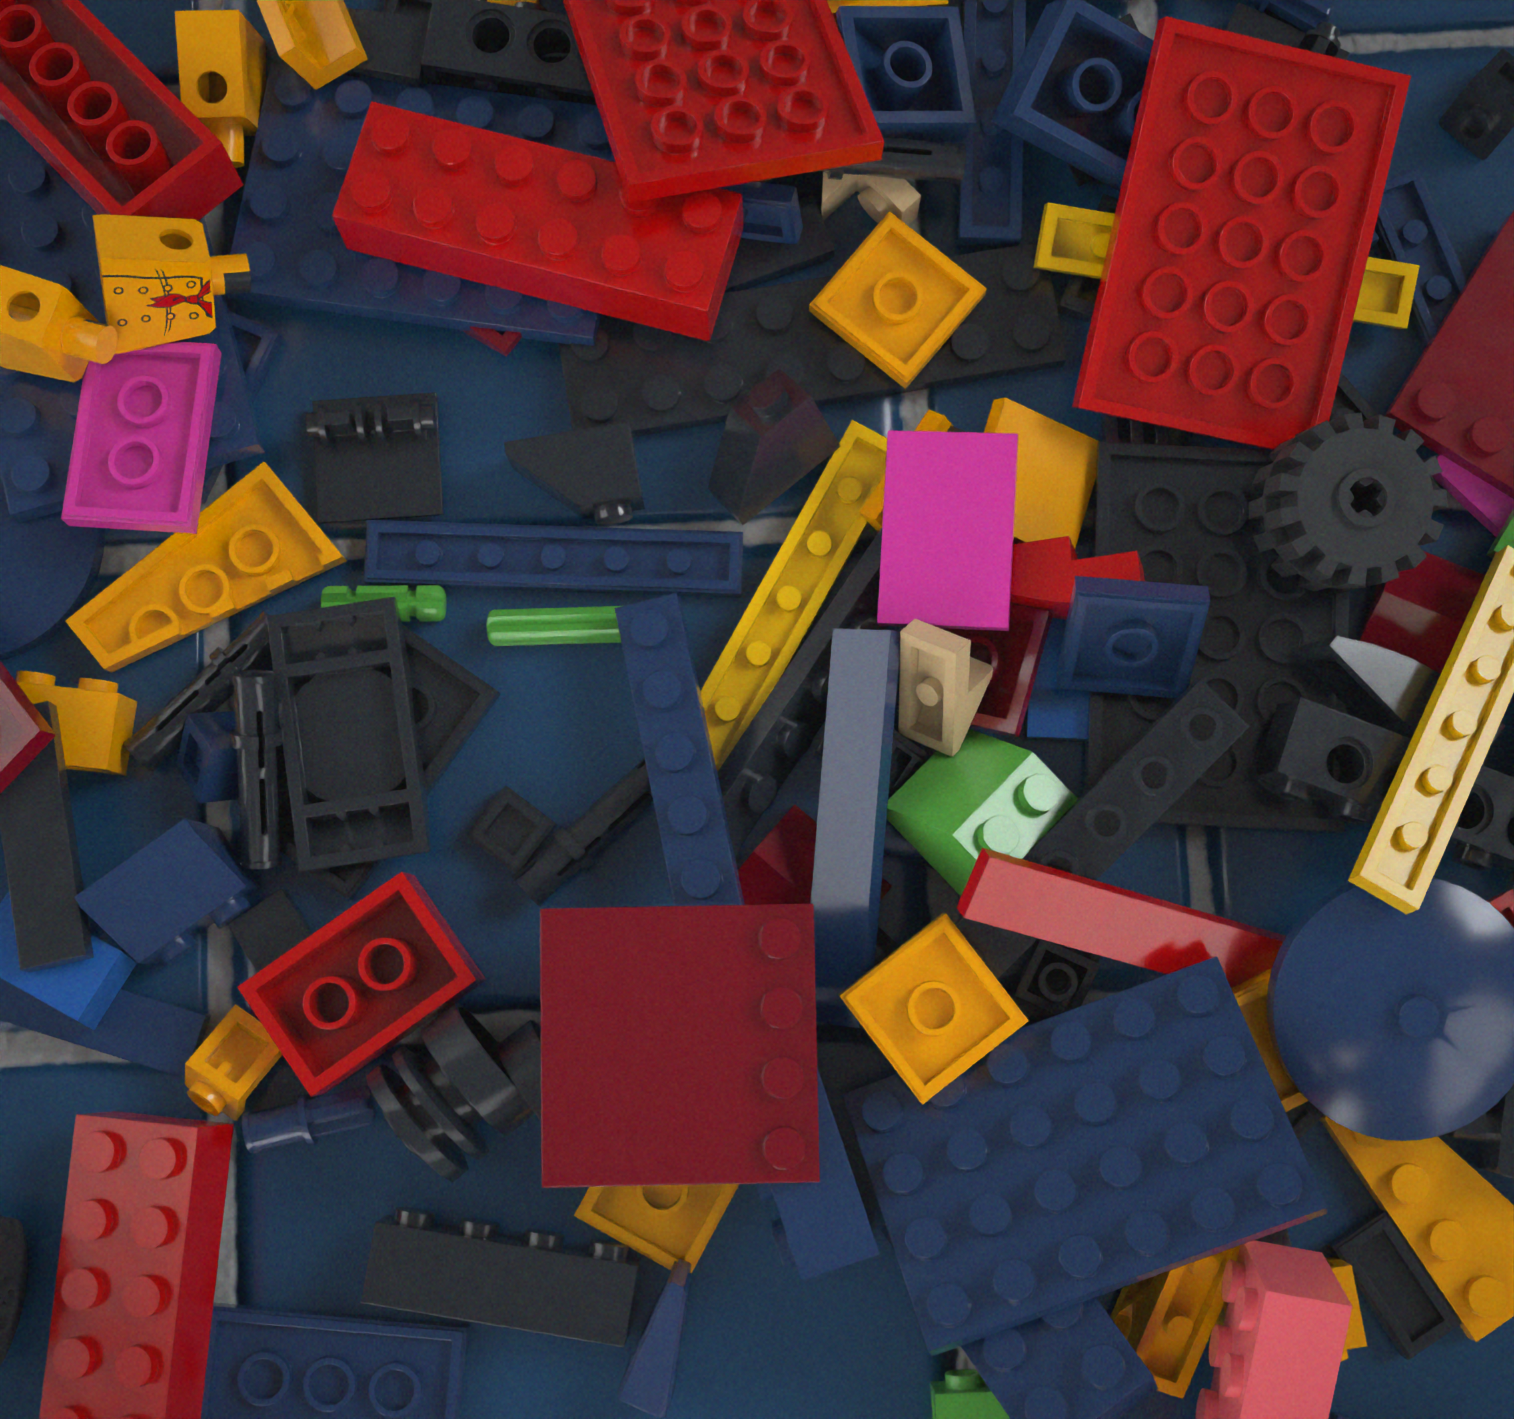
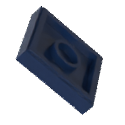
[1056,576,1210,698]

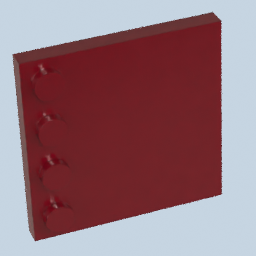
[1384,211,1514,499]
[540,904,820,1188]

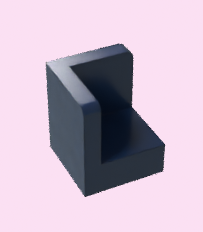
[176,711,283,803]

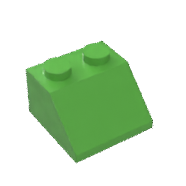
[886,728,1078,896]

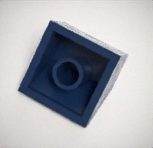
[836,6,977,143]
[74,818,261,967]

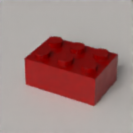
[237,871,486,1097]

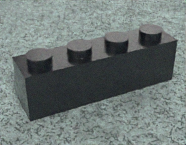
[361,1207,642,1347]

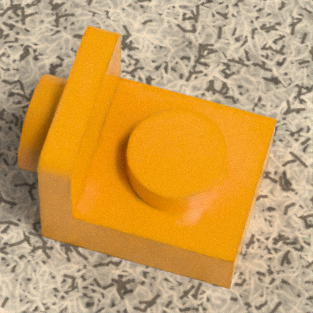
[185,1004,282,1121]

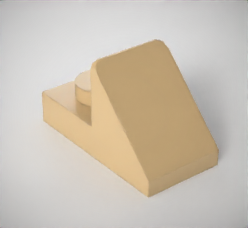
[821,172,921,225]
[898,619,993,757]

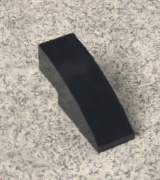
[1296,636,1506,745]

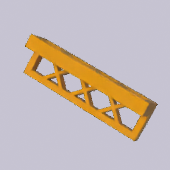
[257,0,368,90]
[1110,1245,1240,1399]

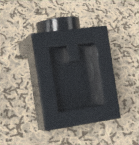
[1439,48,1514,160]

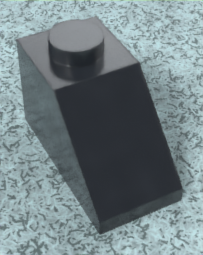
[708,368,841,525]
[504,422,645,525]

